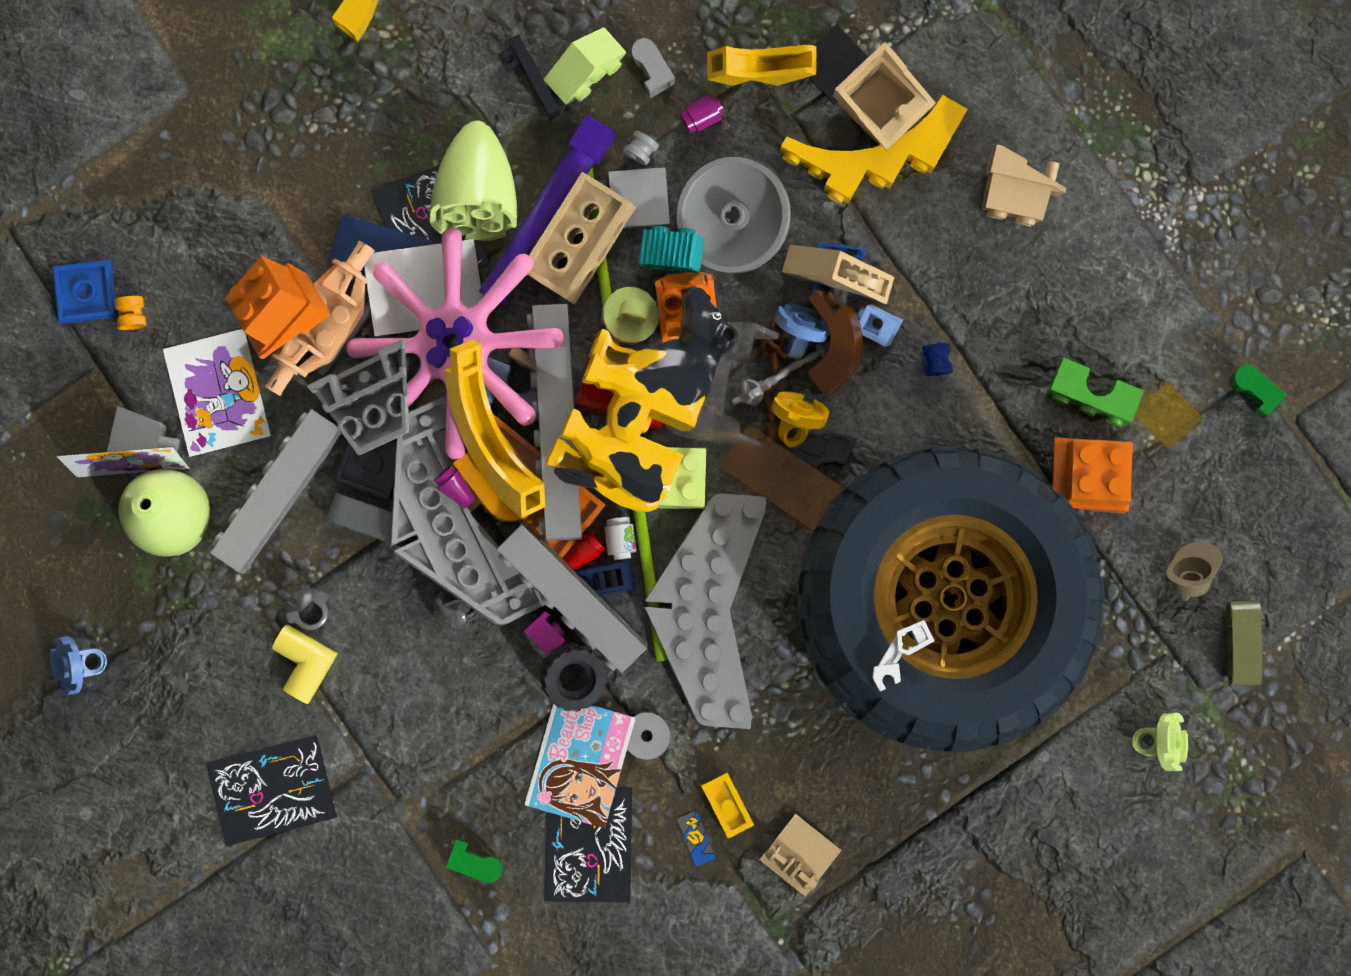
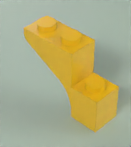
[707,45,817,86]

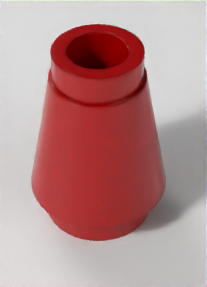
[563,530,606,571]

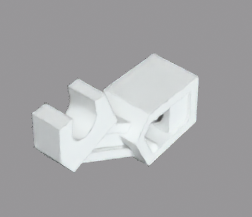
[872,620,934,692]

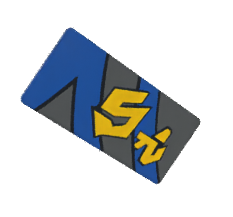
[677,811,715,866]

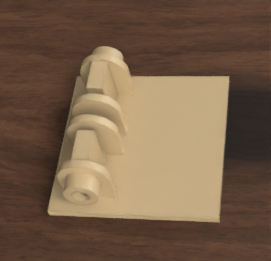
[759,814,842,897]

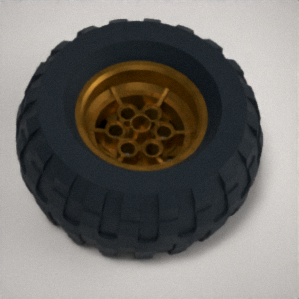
[797,446,1105,752]

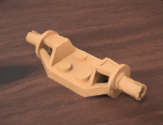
[265,241,374,396]

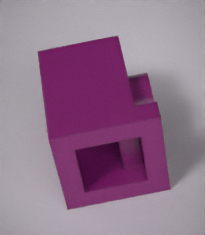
[524,611,569,656]

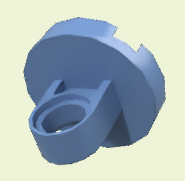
[775,304,830,359]
[50,636,107,696]

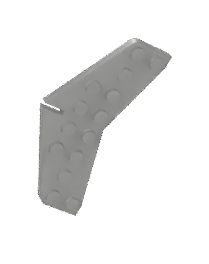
[390,396,546,625]
[643,493,766,729]

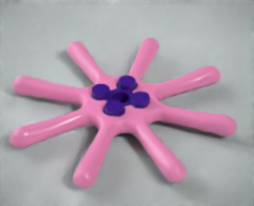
[346,227,564,460]

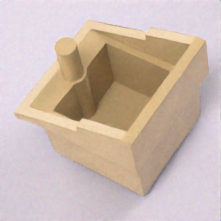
[833,42,936,151]
[981,144,1066,227]

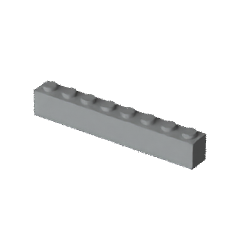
[527,304,582,541]

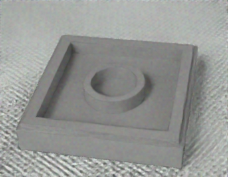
[608,167,670,229]

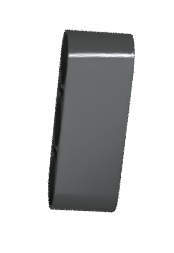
[325,493,407,547]

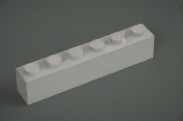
[211,409,342,574]
[497,521,648,673]

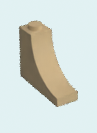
[782,244,894,304]

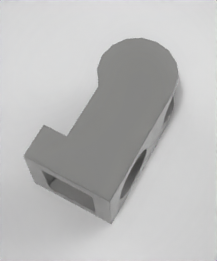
[632,38,675,98]

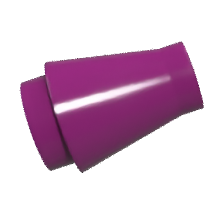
[434,465,476,509]

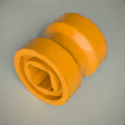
[114,296,147,330]

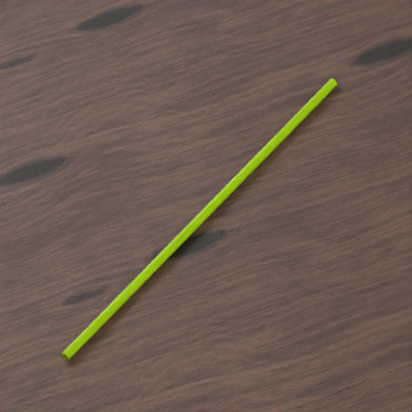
[587,167,667,662]

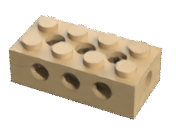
[527,172,636,305]

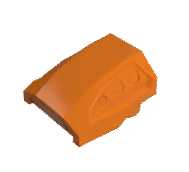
[655,272,717,343]

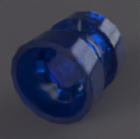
[922,343,953,376]

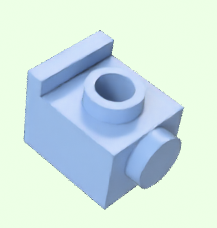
[857,304,903,347]

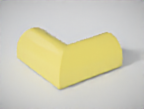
[272,624,338,704]

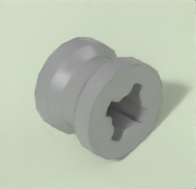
[623,130,659,166]

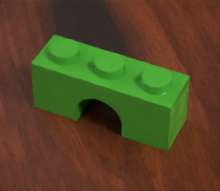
[1046,358,1144,428]

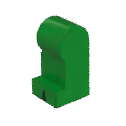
[1230,365,1286,419]
[446,838,503,883]

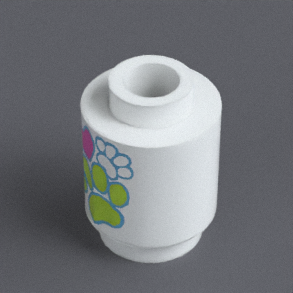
[604,517,636,560]

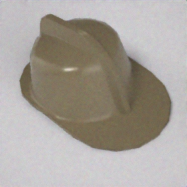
[1166,542,1223,602]

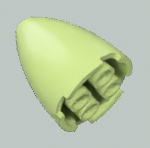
[430,120,517,241]
[119,469,210,556]

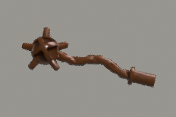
[753,318,791,447]

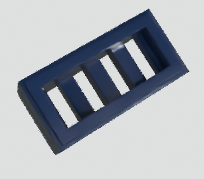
[575,560,636,596]

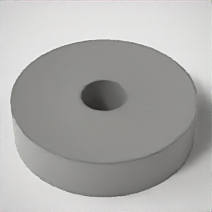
[627,713,670,760]

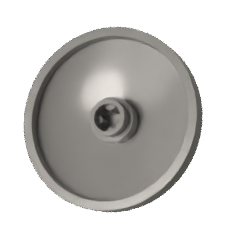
[677,157,791,273]

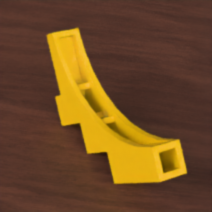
[780,95,968,204]

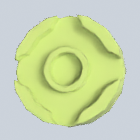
[601,287,659,345]
[1132,713,1188,771]

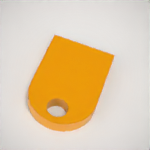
[452,432,534,523]

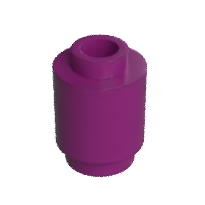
[680,94,724,133]

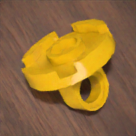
[771,391,829,448]

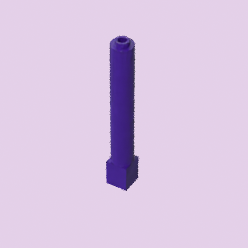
[478,115,616,308]

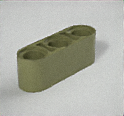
[1226,601,1263,686]

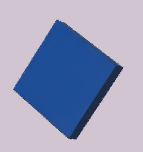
[52,260,118,324]

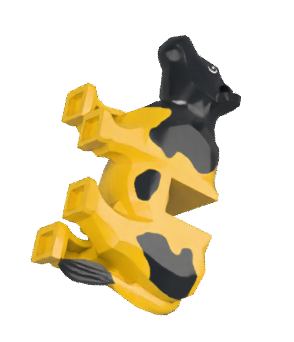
[544,287,738,512]

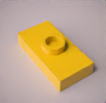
[701,773,754,839]

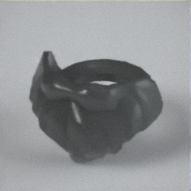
[284,587,329,630]
[433,588,476,630]

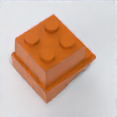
[225,256,331,359]
[1052,437,1133,514]

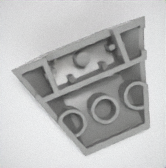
[307,339,410,455]

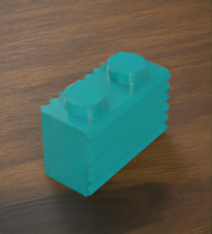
[638,226,705,273]

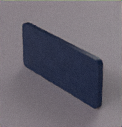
[329,216,441,275]

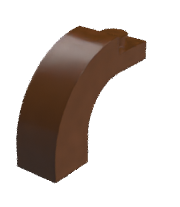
[807,291,863,395]

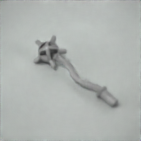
[732,340,831,406]

